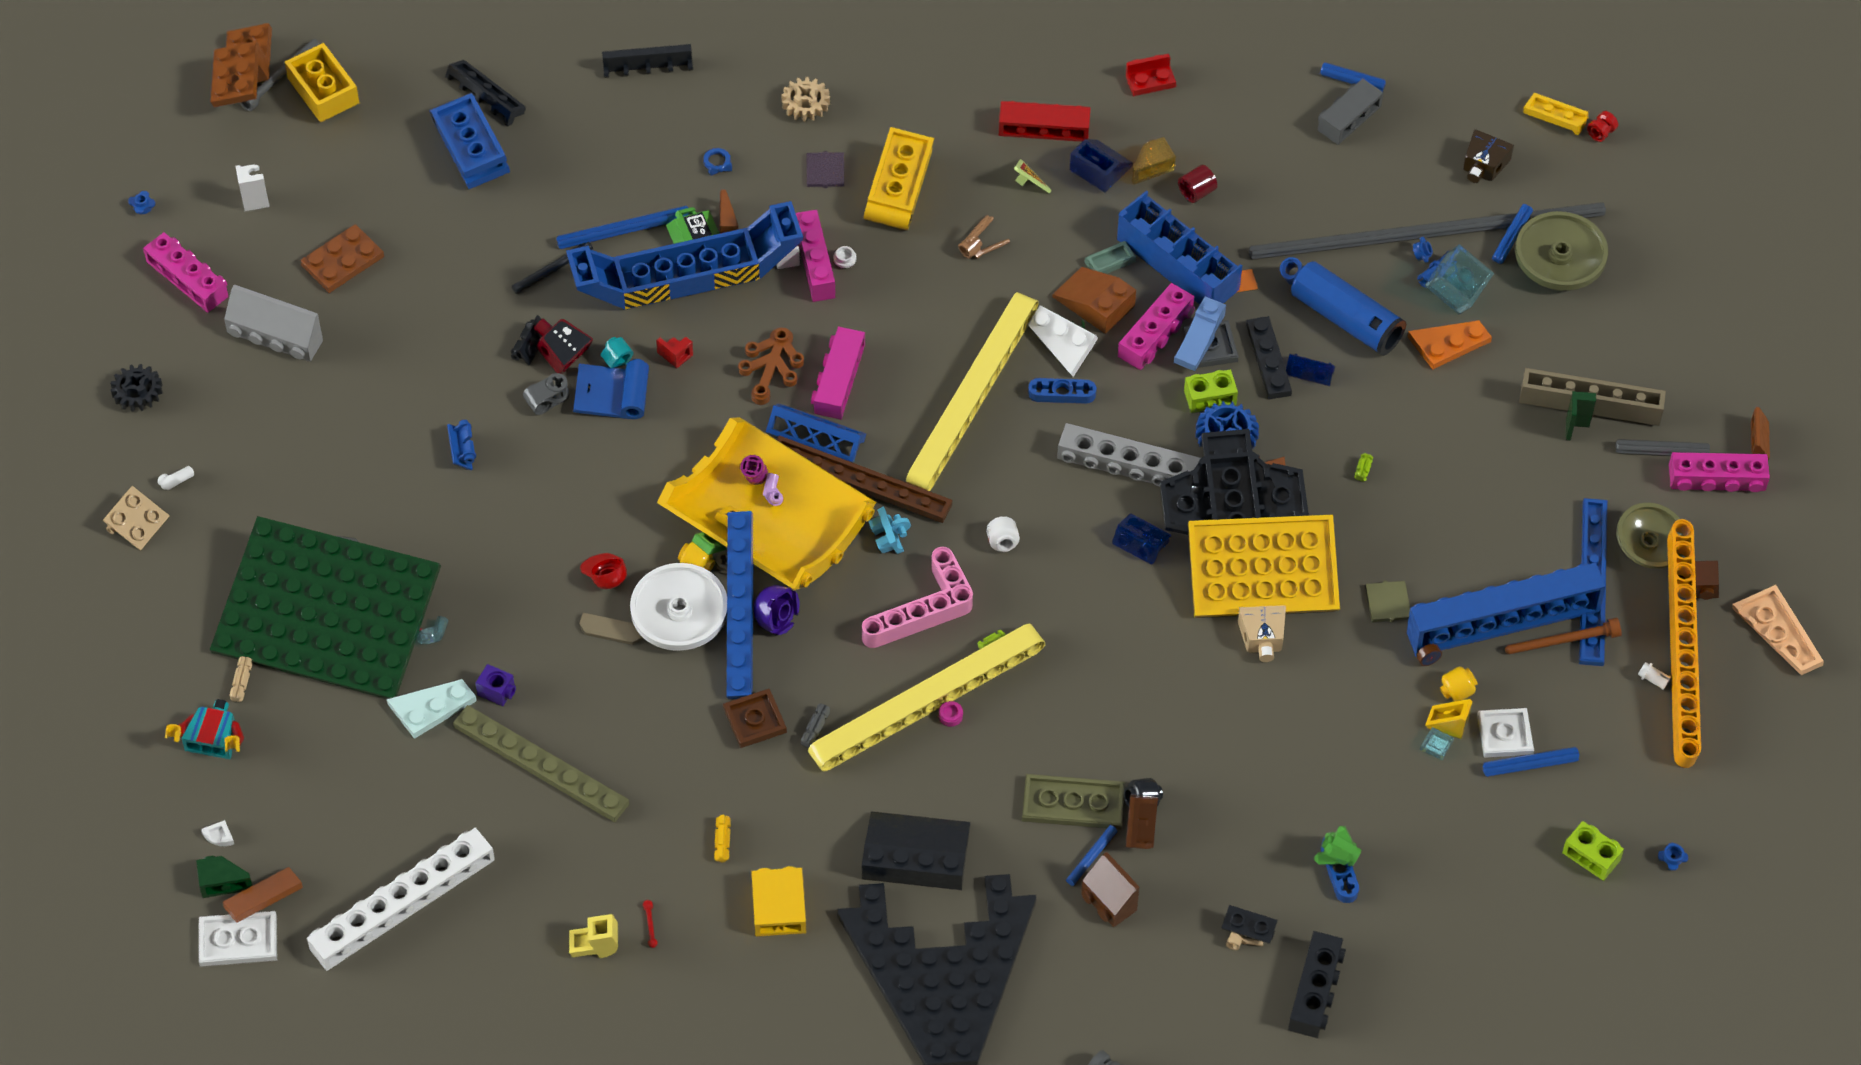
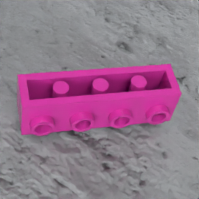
[143,232,229,313]
[1118,283,1195,370]
[1669,452,1770,492]

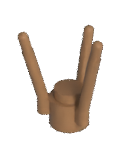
[958,215,1010,259]

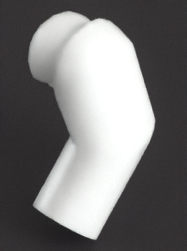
[158,466,194,490]

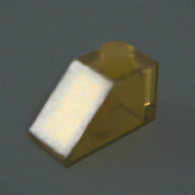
[1132,137,1176,185]

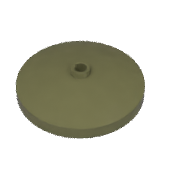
[1515,211,1608,291]

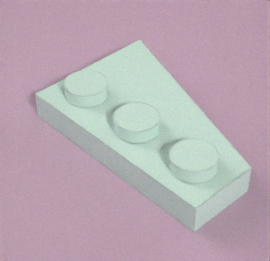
[387,679,477,739]

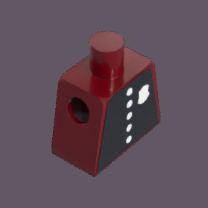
[534,318,593,374]

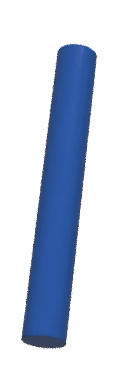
[1066,825,1117,886]

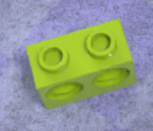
[1184,369,1238,413]
[1562,821,1624,881]

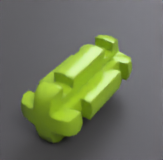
[1354,453,1373,482]
[977,630,1006,650]

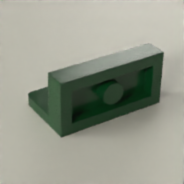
[1566,391,1596,441]

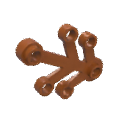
[738,328,804,405]

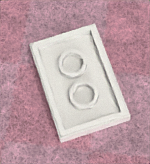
[199,911,277,967]

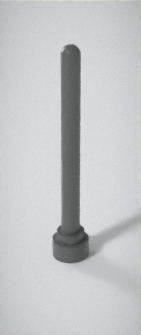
[240,39,319,111]

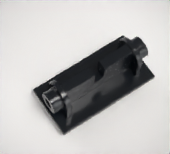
[511,315,542,366]
[1221,905,1278,944]

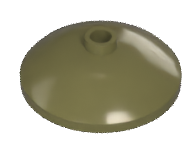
[1616,502,1684,569]

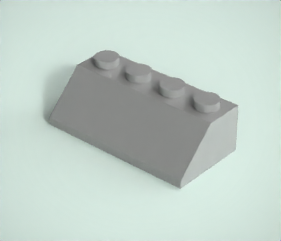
[224,285,323,362]

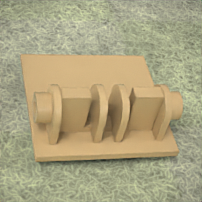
[103,486,170,551]

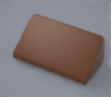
[1751,407,1770,460]

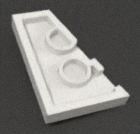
[1028,305,1098,377]

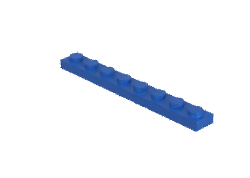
[727,511,753,699]

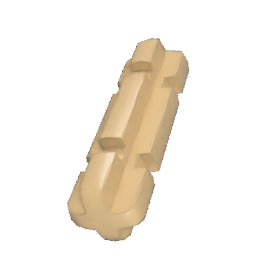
[229,656,253,702]

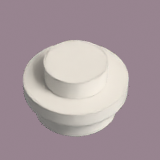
[833,246,856,268]

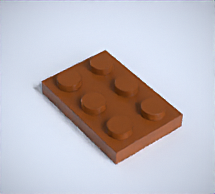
[300,224,384,293]

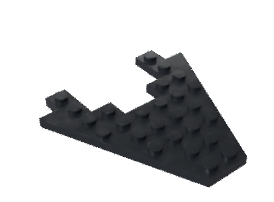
[837,874,1036,1065]

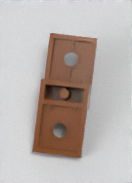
[211,23,272,107]

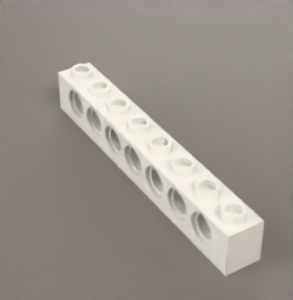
[307,827,495,971]

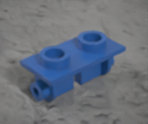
[447,420,476,470]

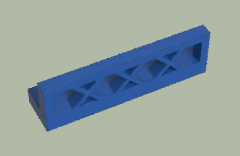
[766,404,866,462]

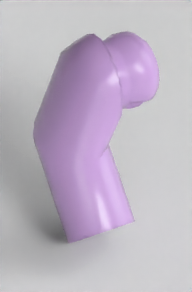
[763,473,783,506]

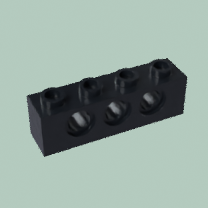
[1288,931,1346,1038]

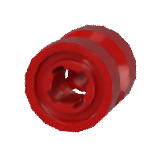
[1587,111,1618,142]

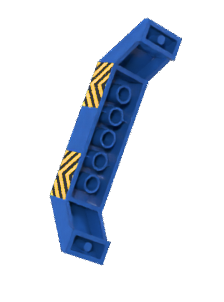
[566,201,803,310]

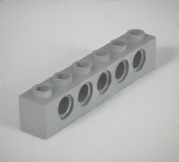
[1057,423,1201,487]

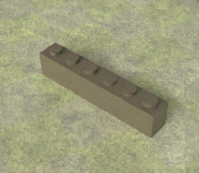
[1519,368,1666,426]

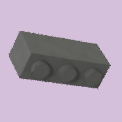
[1318,78,1383,145]

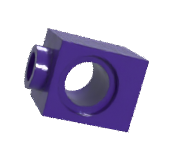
[475,664,516,706]

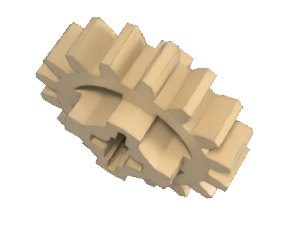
[782,77,830,122]

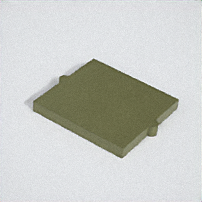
[1365,580,1410,623]

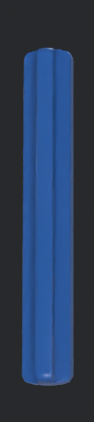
[1483,747,1579,777]

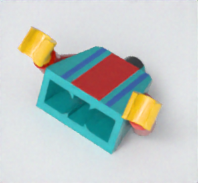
[165,699,244,759]

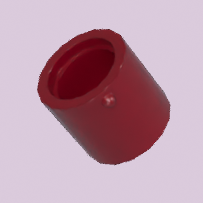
[1178,164,1218,203]

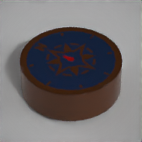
[1416,644,1442,666]

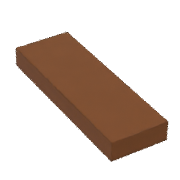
[223,867,303,923]

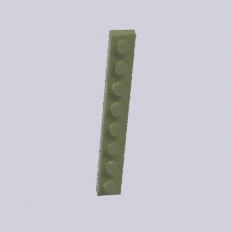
[453,705,629,822]

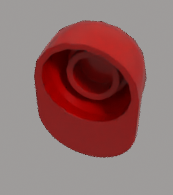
[580,553,627,590]

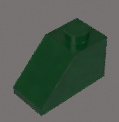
[196,856,253,898]

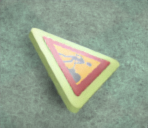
[1014,159,1052,193]

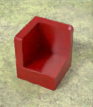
[656,337,693,369]

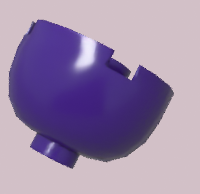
[753,585,800,635]

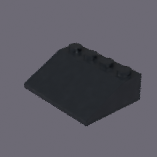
[862,811,970,890]

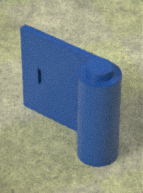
[573,359,649,419]

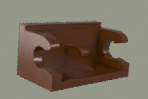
[1126,795,1158,849]

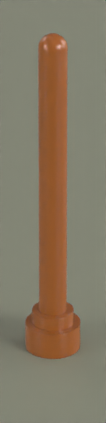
[1505,618,1622,654]

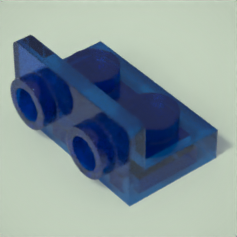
[1112,513,1172,565]

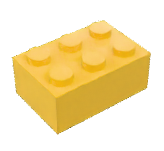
[285,43,359,123]

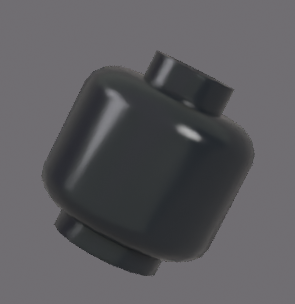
[1124,778,1163,807]

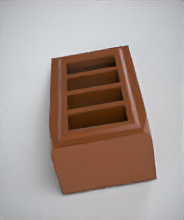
[720,190,739,234]

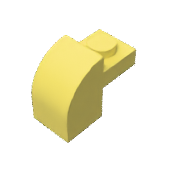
[569,914,618,958]

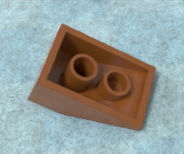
[1052,267,1136,334]

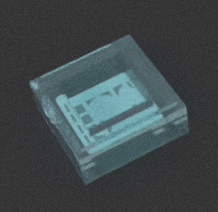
[1420,727,1454,760]

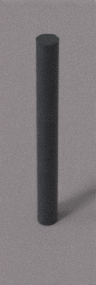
[512,242,593,294]

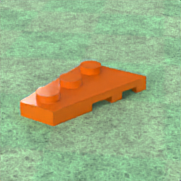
[1407,320,1492,370]

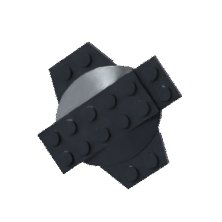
[1160,429,1309,535]

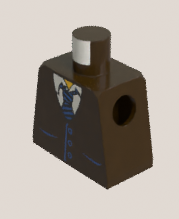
[1463,129,1514,183]

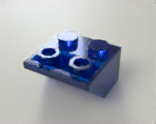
[1070,139,1133,193]

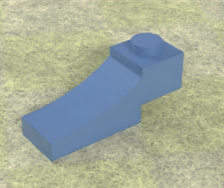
[1174,296,1226,371]

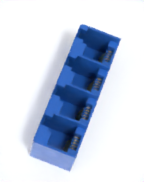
[1117,190,1242,305]

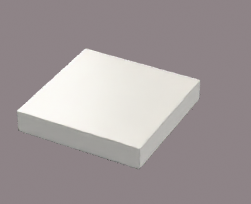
[1477,708,1534,758]

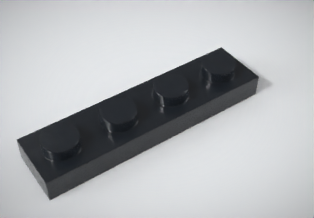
[1246,316,1292,400]

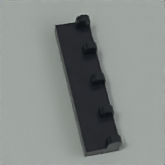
[602,44,693,78]
[445,60,526,126]

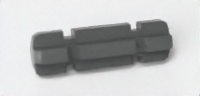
[801,703,830,748]

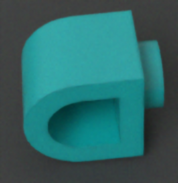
[600,337,634,368]

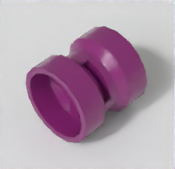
[740,455,768,485]

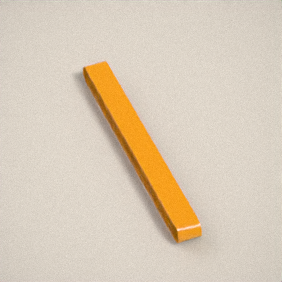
[1667,519,1701,768]

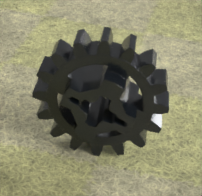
[110,364,163,412]

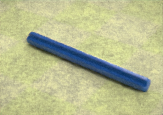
[557,206,690,249]

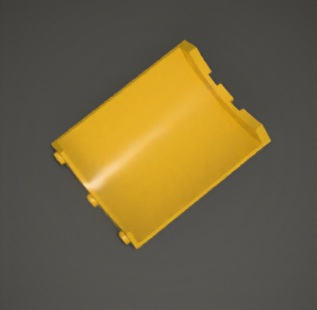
[657,417,877,590]

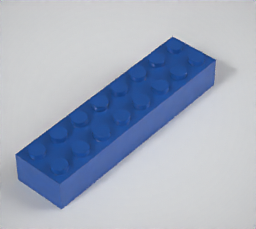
[1407,562,1606,656]

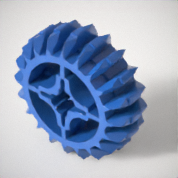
[1195,401,1259,449]

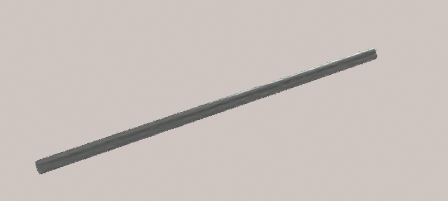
[1249,202,1606,259]

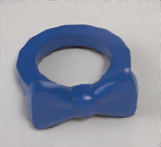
[704,148,732,175]

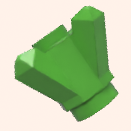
[1315,826,1361,866]

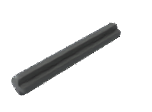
[1616,439,1710,455]

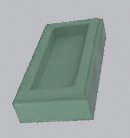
[1085,241,1136,274]

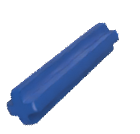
[1321,62,1386,91]
[1492,204,1533,264]

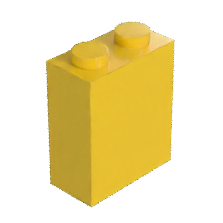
[751,866,806,937]

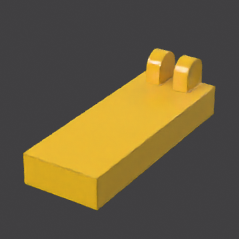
[1524,93,1588,135]

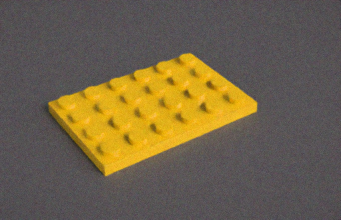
[1188,515,1340,618]

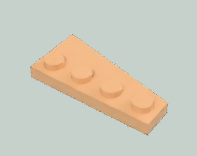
[1732,585,1824,675]

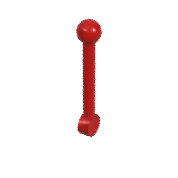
[643,900,658,948]

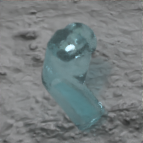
[417,616,449,644]

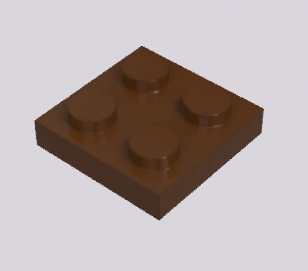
[723,689,787,748]

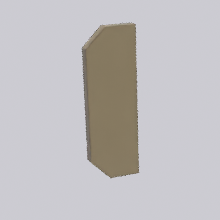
[579,613,643,645]

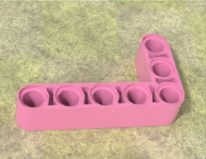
[862,547,973,648]

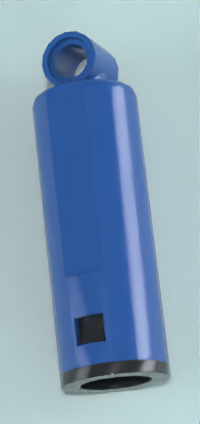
[1280,257,1407,356]

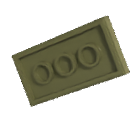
[1022,774,1125,830]

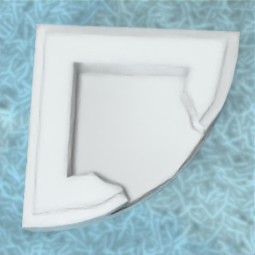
[201,820,234,846]

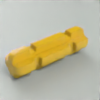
[714,815,731,863]

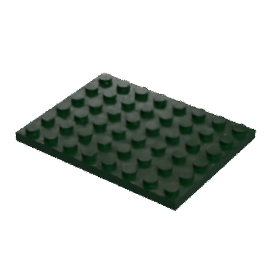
[210,516,441,699]

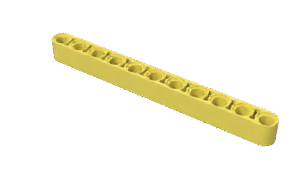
[906,292,1039,491]
[808,623,1046,771]

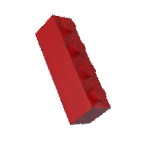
[999,101,1091,142]

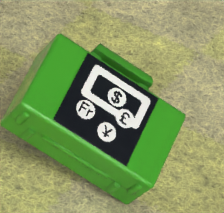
[666,207,720,244]

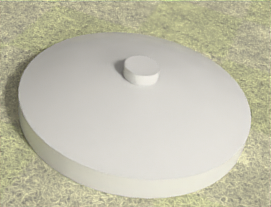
[630,563,727,651]

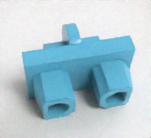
[868,506,911,554]

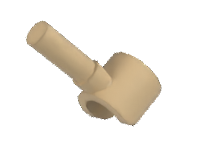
[1226,932,1263,950]

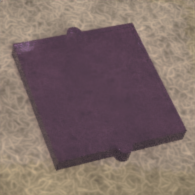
[807,151,844,189]

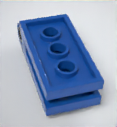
[429,93,510,189]

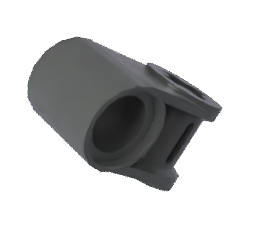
[523,373,569,415]

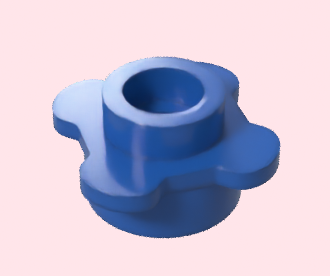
[128,191,155,214]
[1413,237,1433,263]
[1658,843,1688,871]

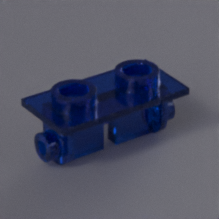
[1286,353,1336,386]

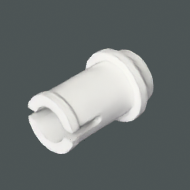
[1638,662,1671,690]

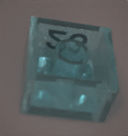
[1424,244,1494,315]

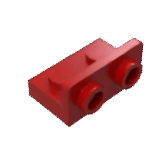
[1126,54,1176,96]

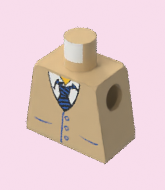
[1238,605,1286,662]

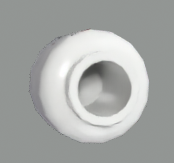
[986,517,1020,552]

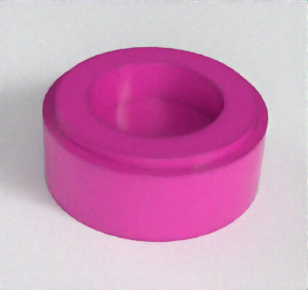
[938,701,963,727]

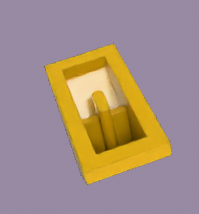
[1425,699,1472,739]

